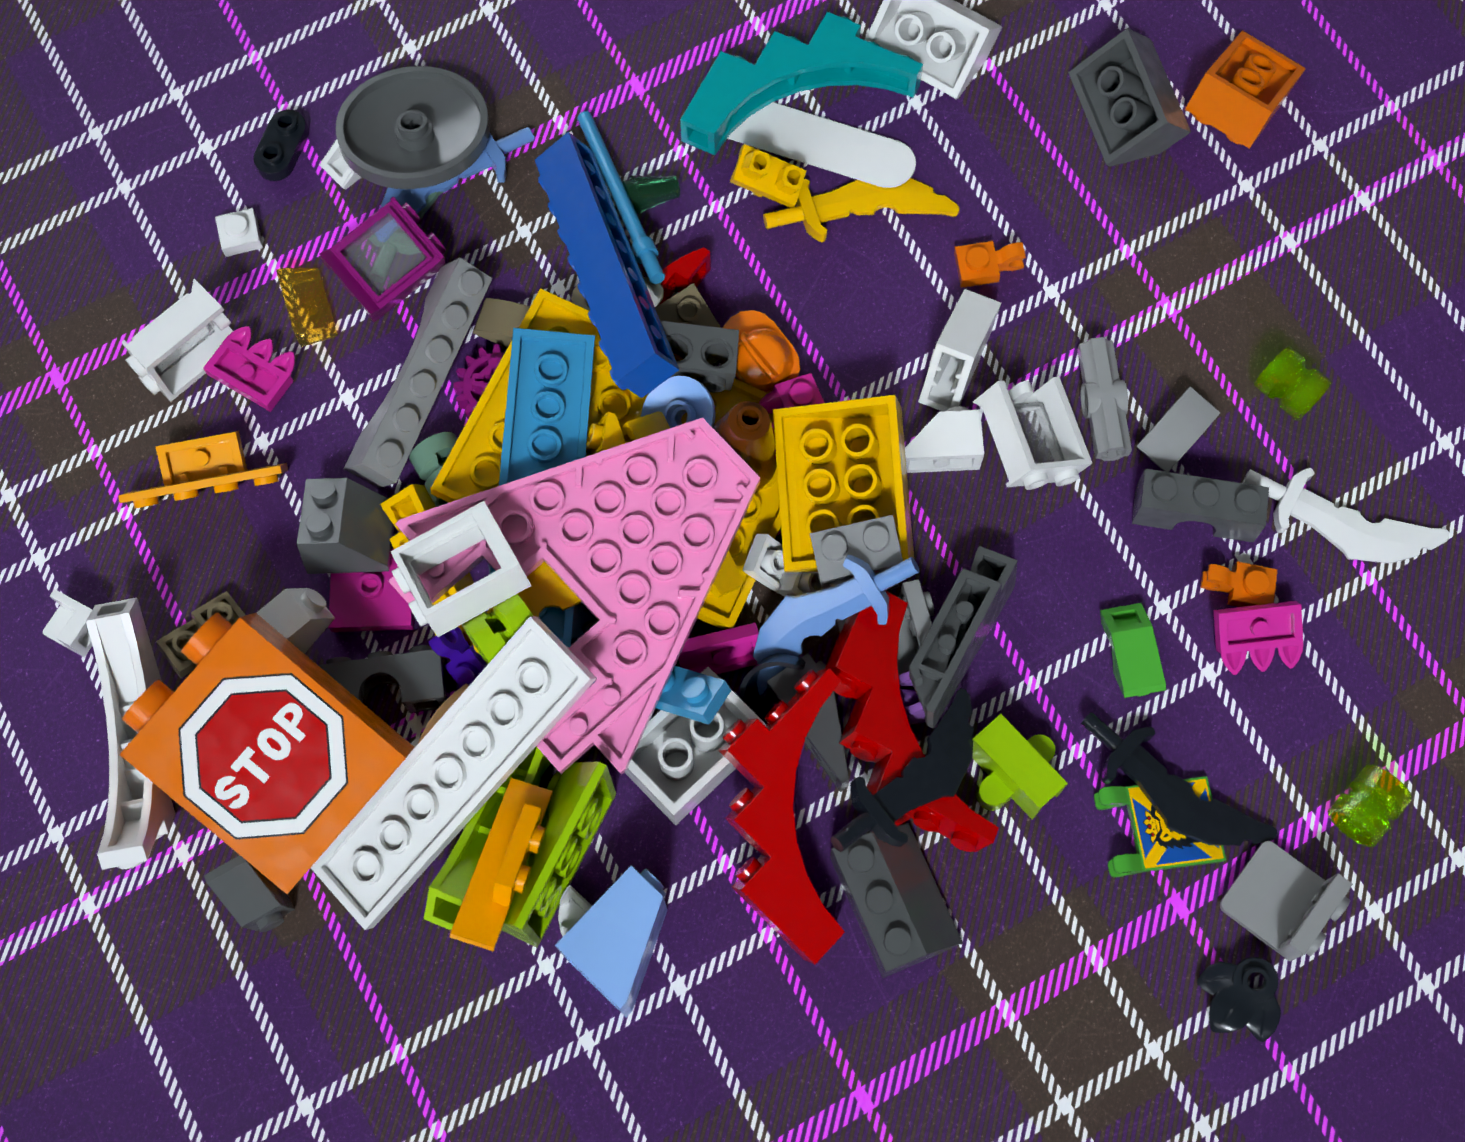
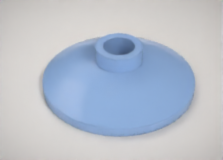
[641,376,715,428]

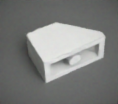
[905,406,984,473]

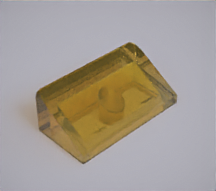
[276,268,338,347]

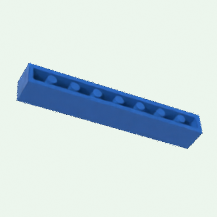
[535,132,679,398]

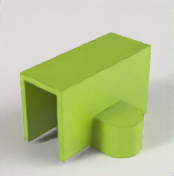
[972,714,1068,820]

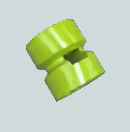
[462,594,533,665]

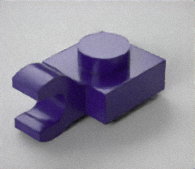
[428,627,487,688]

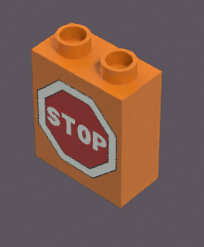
[119,612,414,894]

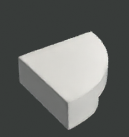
[558,885,592,936]

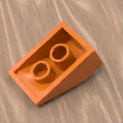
[1185,31,1306,149]

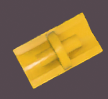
[730,144,806,208]

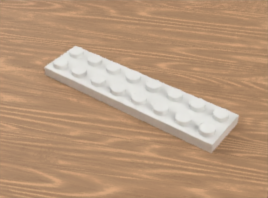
[311,616,597,930]

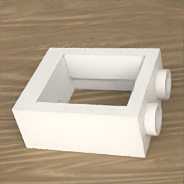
[390,501,532,637]

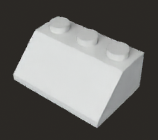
[865,0,1002,99]

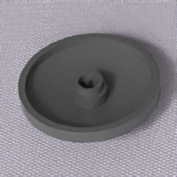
[335,66,490,189]

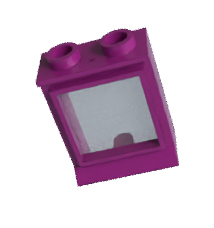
[319,197,446,323]

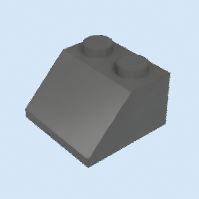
[297,478,394,574]

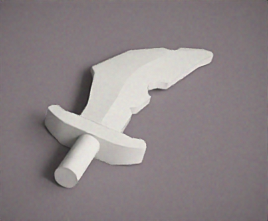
[1243,468,1449,564]

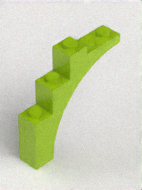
[424,747,551,930]

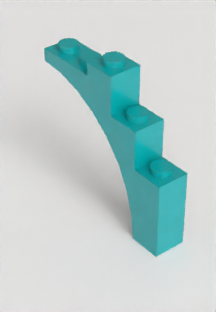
[680,12,923,155]

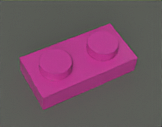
[678,622,759,675]

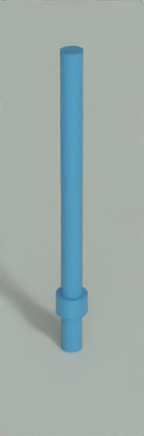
[577,111,665,284]

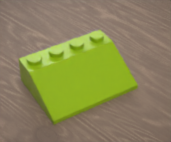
[502,762,616,948]

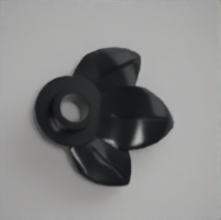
[1197,957,1281,1042]

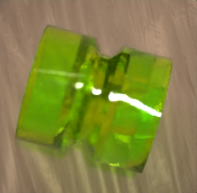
[1254,346,1333,421]
[1328,764,1412,847]

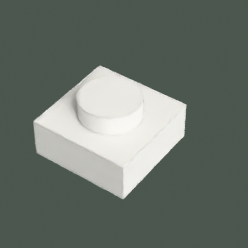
[215,208,263,257]

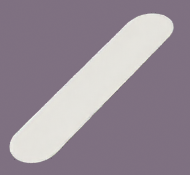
[727,102,916,188]

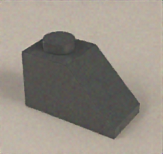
[204,855,295,933]

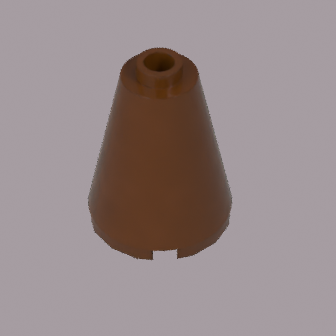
[712,401,777,493]

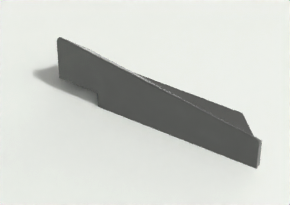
[909,546,1018,728]

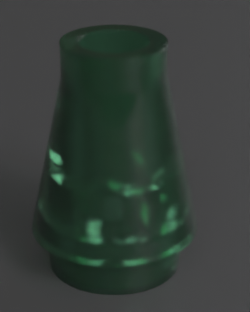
[622,175,680,214]

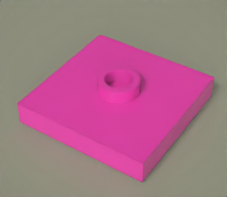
[328,548,414,632]

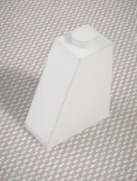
[918,289,1001,411]
[257,588,335,654]

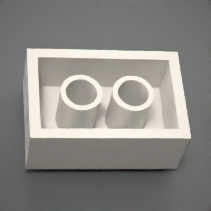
[624,667,766,825]

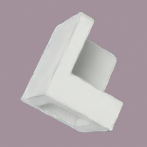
[43,589,93,657]

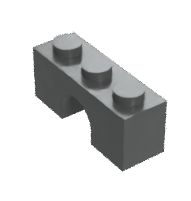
[1132,469,1269,542]
[318,645,450,713]

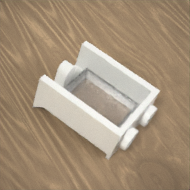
[121,279,233,402]
[973,377,1092,490]

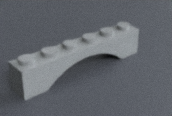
[344,258,493,488]

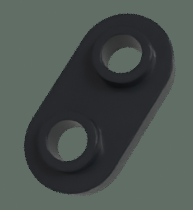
[253,110,309,181]

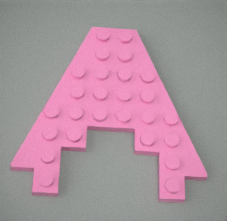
[388,417,760,775]

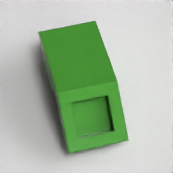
[1100,603,1166,698]

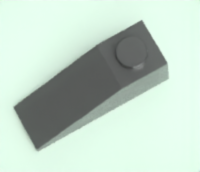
[767,653,849,793]

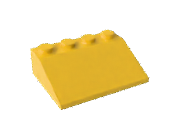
[773,395,914,572]

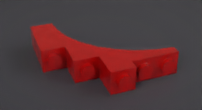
[825,591,999,852]
[718,668,845,965]

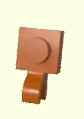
[954,241,1026,288]
[1200,561,1278,607]

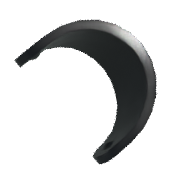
[739,653,806,725]

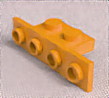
[118,431,288,508]
[450,778,553,952]

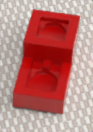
[659,247,711,305]

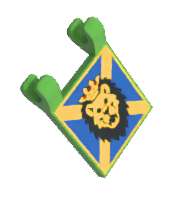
[1094,776,1226,877]

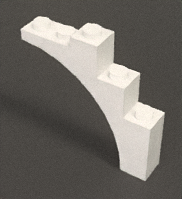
[86,598,175,870]

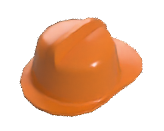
[722,310,800,393]

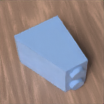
[555,866,667,1018]

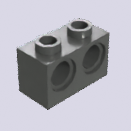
[660,321,739,393]

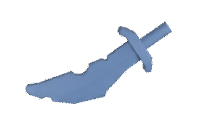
[375,127,534,243]
[753,555,920,695]

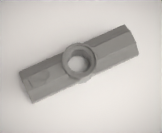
[1077,337,1132,461]

